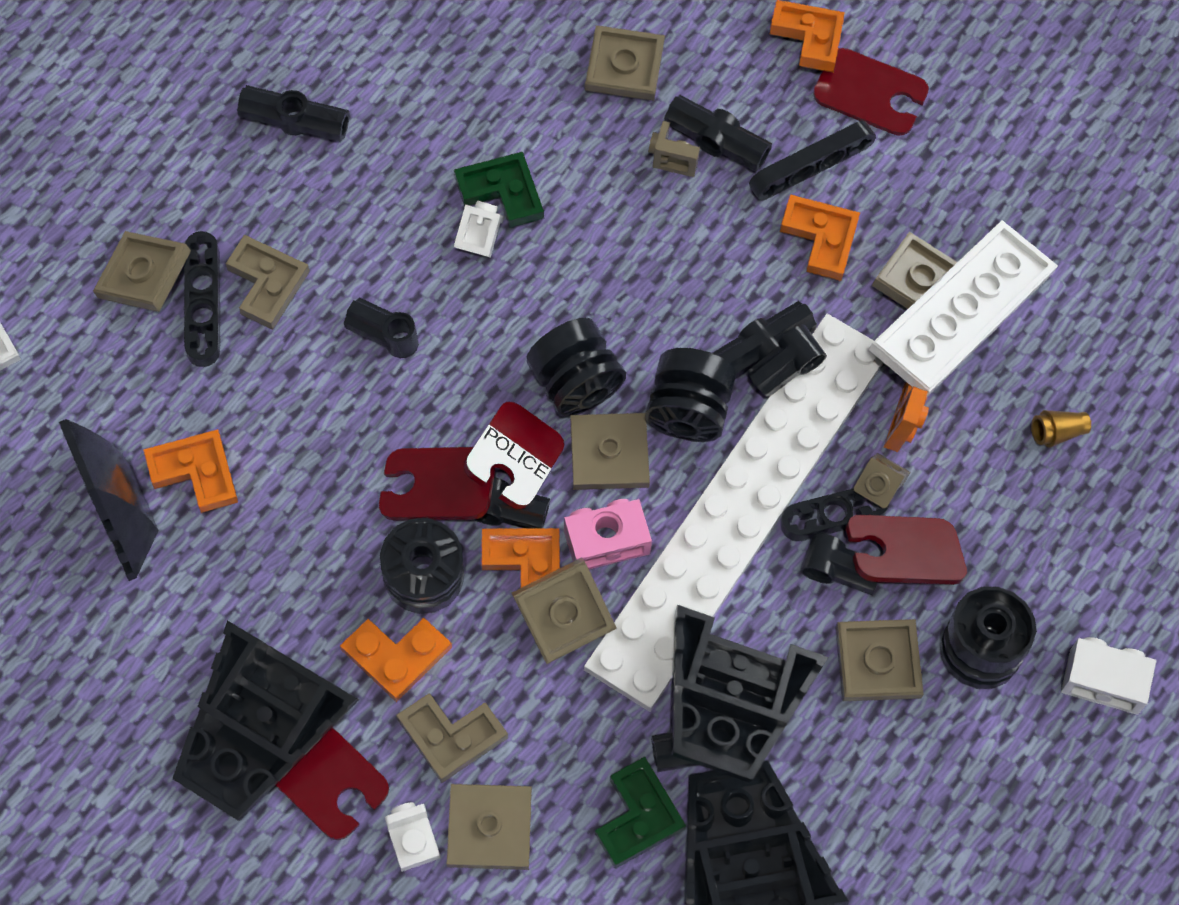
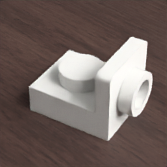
[454,201,504,258]
[385,802,440,872]

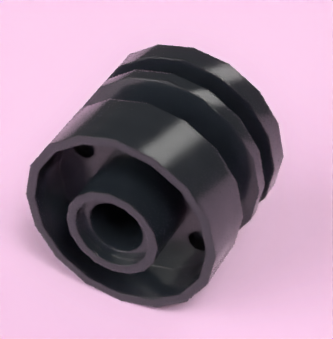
[527,318,626,417]
[645,348,737,442]
[380,518,464,614]
[940,587,1037,689]

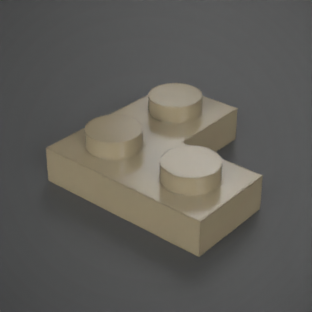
[226,235,310,330]
[396,693,508,783]

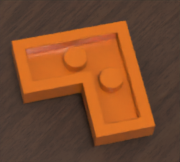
[770,0,845,72]
[780,194,860,281]
[884,382,929,452]
[143,429,238,513]
[482,528,560,588]
[340,618,452,702]

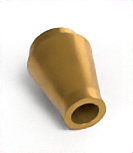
[1031,410,1091,447]

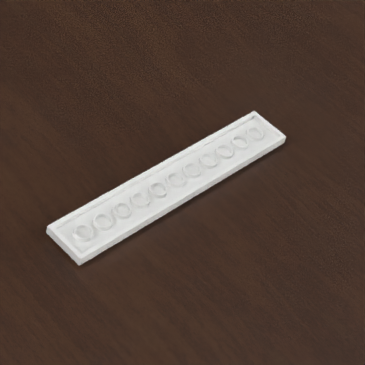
[584,314,884,712]

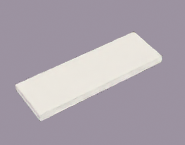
[869,220,1058,398]

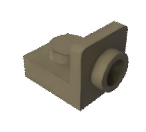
[648,121,700,177]
[854,453,911,508]

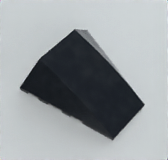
[59,419,159,581]
[672,604,828,783]
[172,620,359,821]
[686,760,849,905]

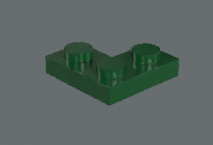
[454,151,544,228]
[595,757,686,869]

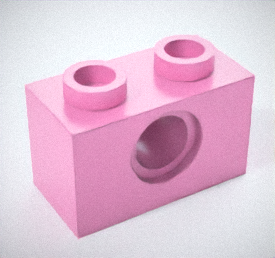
[564,499,652,569]

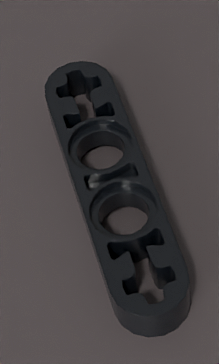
[749,120,876,201]
[184,231,220,367]

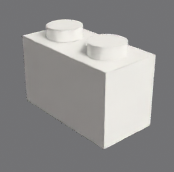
[1061,637,1156,715]

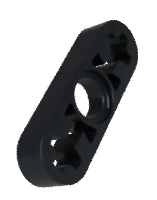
[780,488,889,542]

